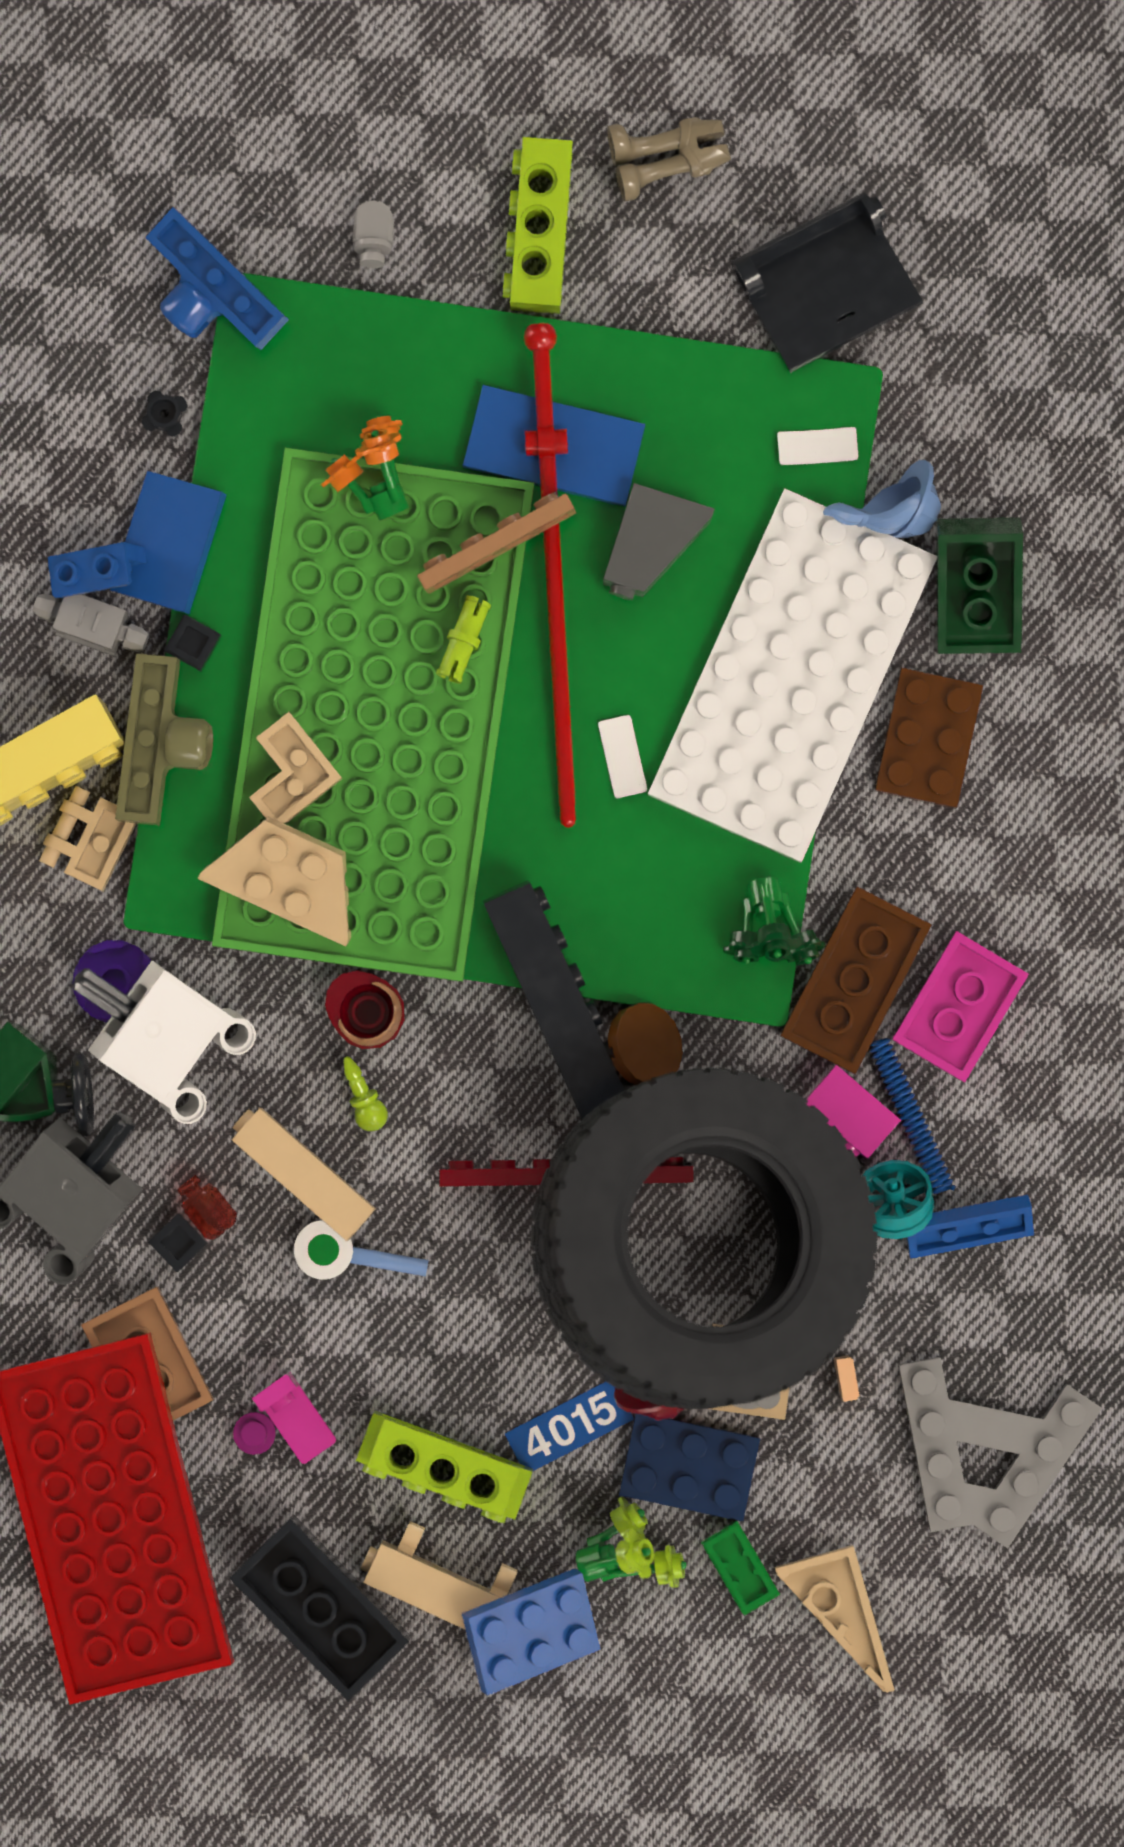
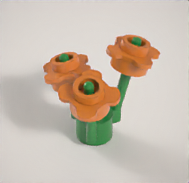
[321,415,410,521]

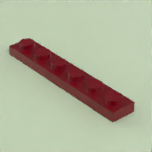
[439,1157,694,1187]

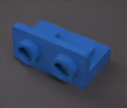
[47,542,147,598]

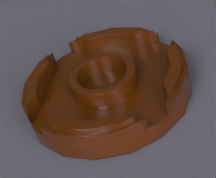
[608,1003,683,1085]

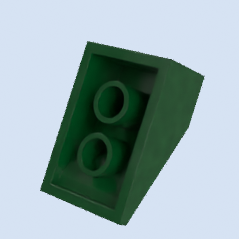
[936,517,1023,654]

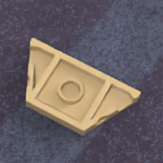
[198,817,351,947]

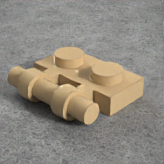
[39,785,136,891]

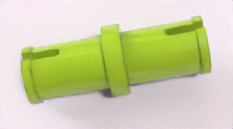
[436,595,491,684]

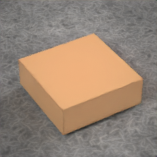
[834,1355,859,1402]

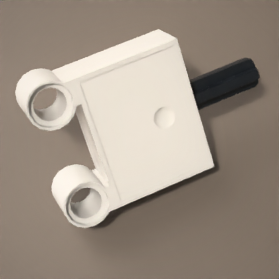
[72,960,256,1124]

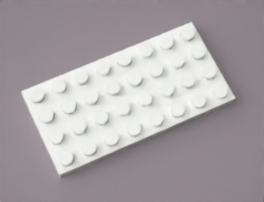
[648,488,938,863]

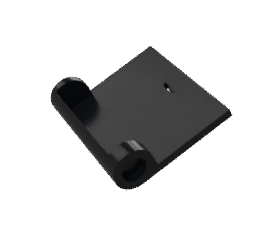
[731,192,923,373]

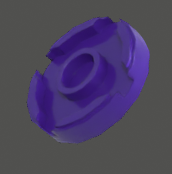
[73,940,151,1023]

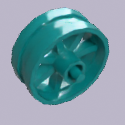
[862,1160,934,1239]

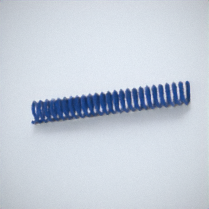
[869,1038,956,1194]

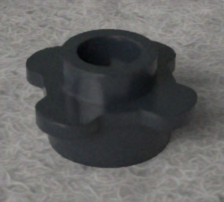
[142,391,188,437]

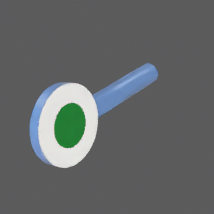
[294,1220,429,1279]

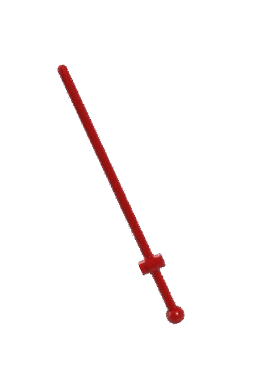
[524,323,576,828]

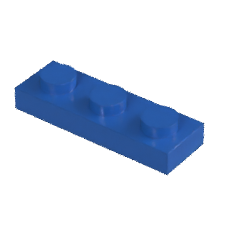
[906,1195,1034,1259]

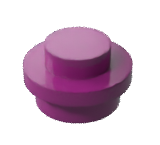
[233,1412,276,1455]

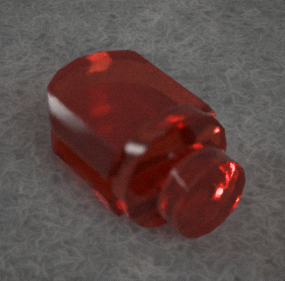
[177,1175,237,1240]

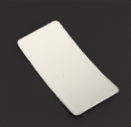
[777,427,858,465]
[598,715,647,798]

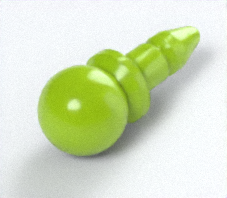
[343,1056,388,1132]

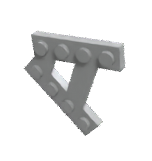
[898,1357,1102,1549]

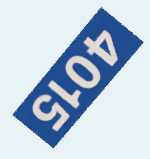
[505,1382,634,1471]

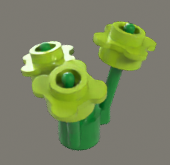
[576,1496,687,1588]

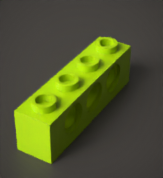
[503,137,573,314]

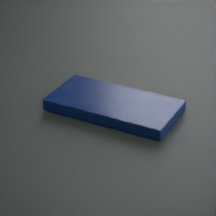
[463,385,645,507]

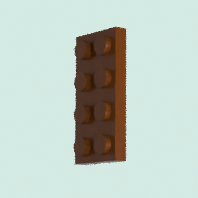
[780,886,932,1075]

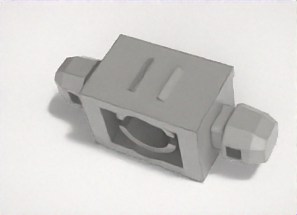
[32,594,149,657]

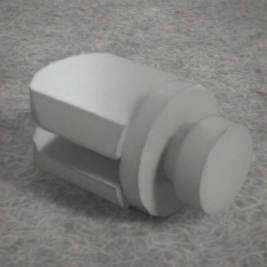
[353,200,394,268]

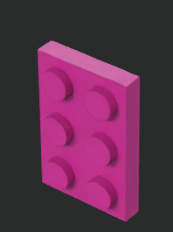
[891,931,1029,1083]

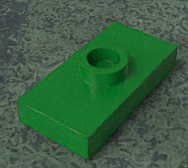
[701,1520,780,1616]

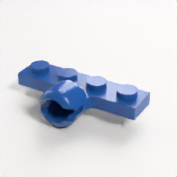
[145,207,289,350]

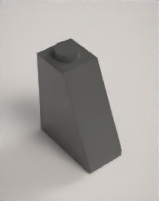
[603,483,714,600]

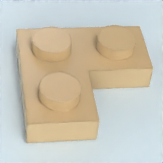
[249,712,342,824]

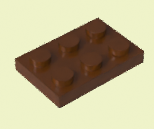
[874,668,983,809]

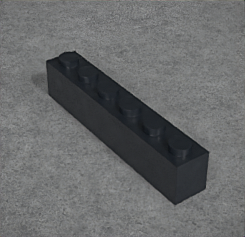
[482,880,632,1120]

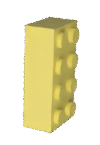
[0,694,125,826]

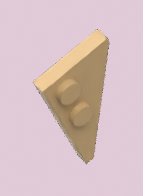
[775,1545,895,1693]

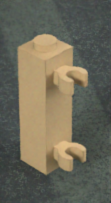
[232,1108,377,1241]
[360,1521,518,1629]

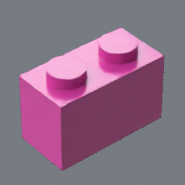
[806,1065,901,1159]

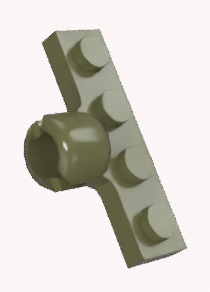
[115,654,213,826]

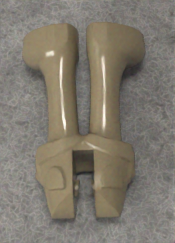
[607,117,731,201]

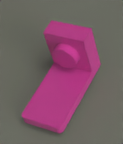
[252,1372,336,1464]

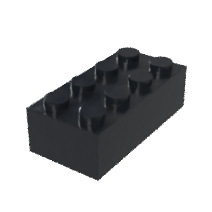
[229,1514,411,1702]

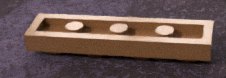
[417,492,576,594]

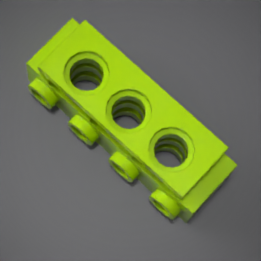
[356,1411,533,1523]

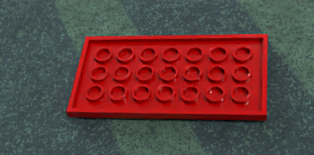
[0,1332,234,1705]

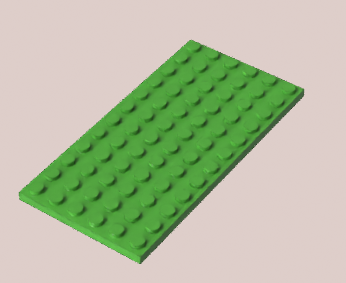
[212,448,534,982]

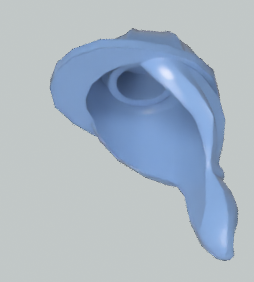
[823,460,941,538]

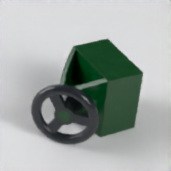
[0,1021,94,1137]

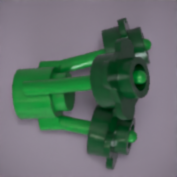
[723,877,826,965]

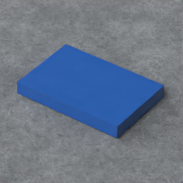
[110,471,226,614]

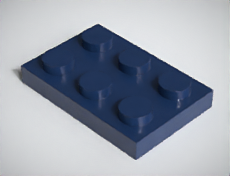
[619,1414,760,1522]

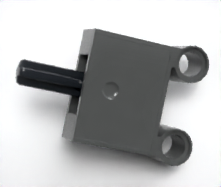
[0,1112,143,1285]

